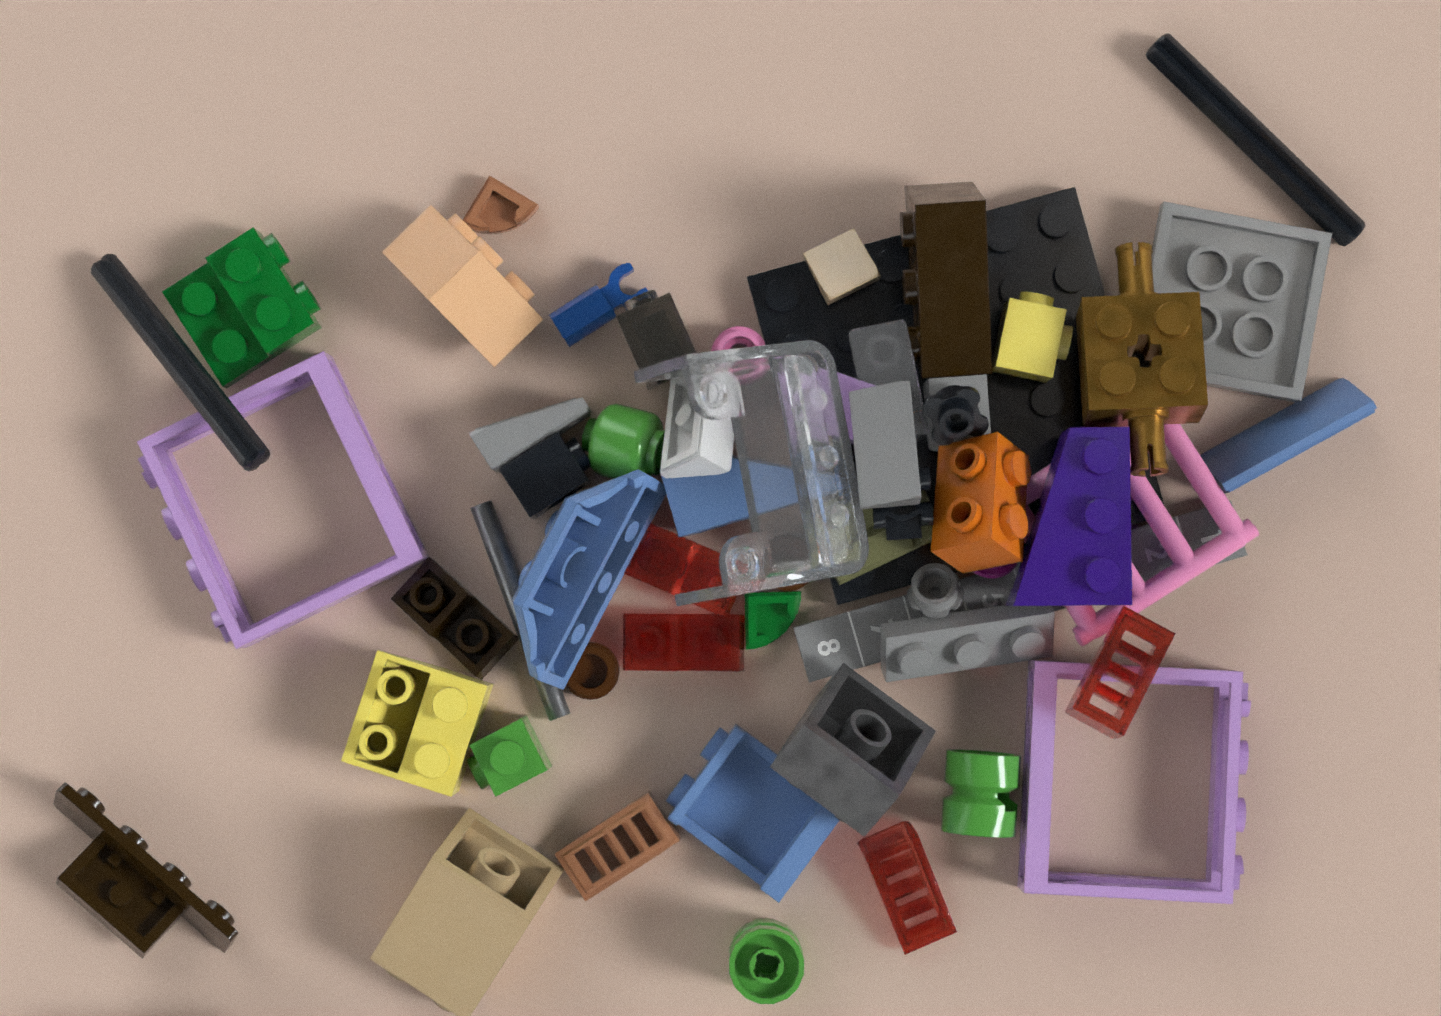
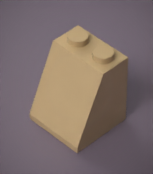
[370,808,564,1016]

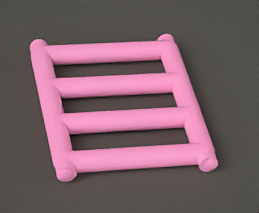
[1024,424,1259,647]

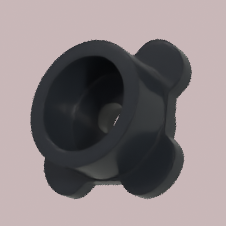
[923,385,989,446]

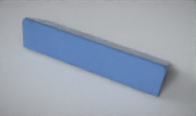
[1200,378,1377,494]

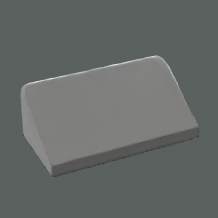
[849,380,921,510]

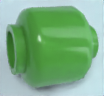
[582,404,665,479]

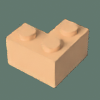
[382,205,543,367]

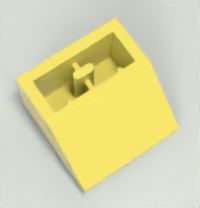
[341,650,494,797]

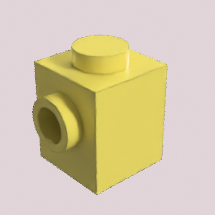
[992,292,1073,383]

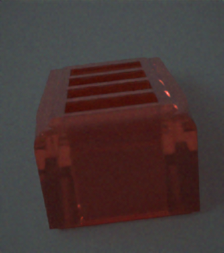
[1065,606,1176,739]
[857,821,957,955]

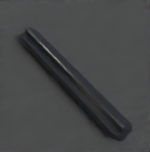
[1146,33,1366,246]
[91,254,270,472]

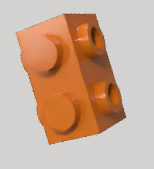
[931,432,1031,574]

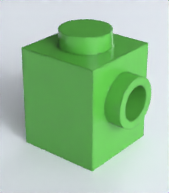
[467,715,552,797]

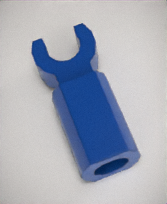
[549,263,650,347]

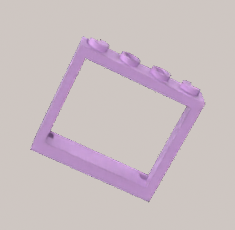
[137,351,429,649]
[1017,660,1251,904]

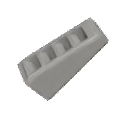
[469,397,592,473]

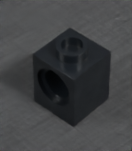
[499,432,591,519]

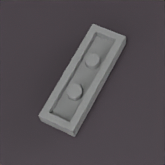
[880,605,1055,682]

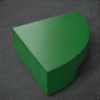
[744,592,801,650]

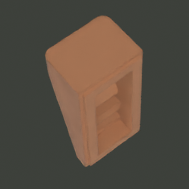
[554,790,681,902]

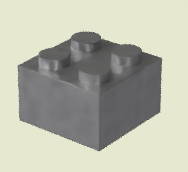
[770,663,936,837]

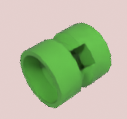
[941,749,1021,838]
[729,919,804,1004]

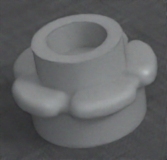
[907,563,964,619]

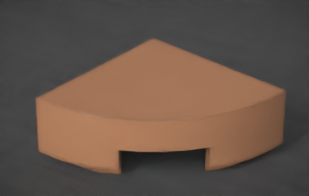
[463,175,539,234]

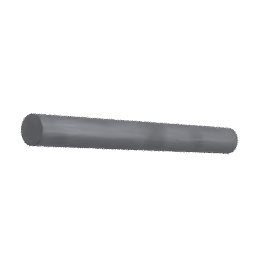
[470,501,570,721]

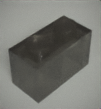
[616,290,699,390]

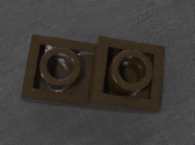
[391,557,519,680]

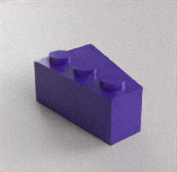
[1006,427,1132,606]

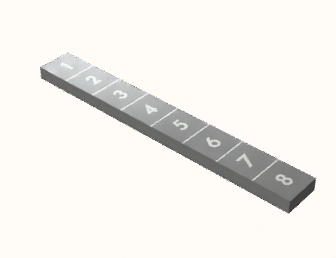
[793,501,1247,682]

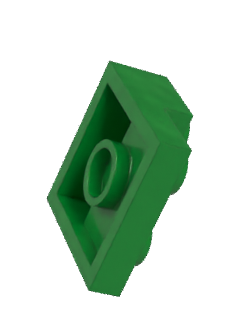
[162,227,322,388]

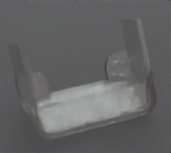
[634,340,869,606]

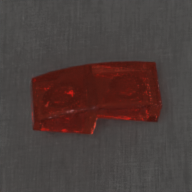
[624,523,750,619]
[623,613,745,672]

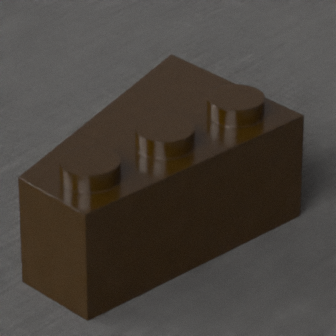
[900,182,992,378]

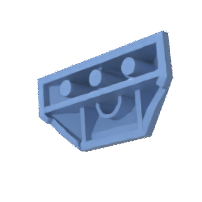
[512,469,666,690]

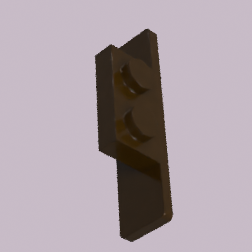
[53,782,238,958]

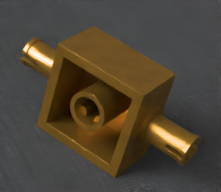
[1076,242,1208,477]

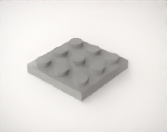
[1132,202,1332,403]

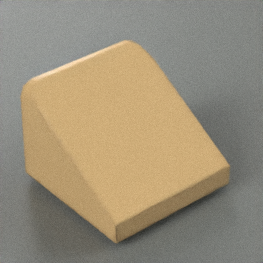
[802,228,881,305]

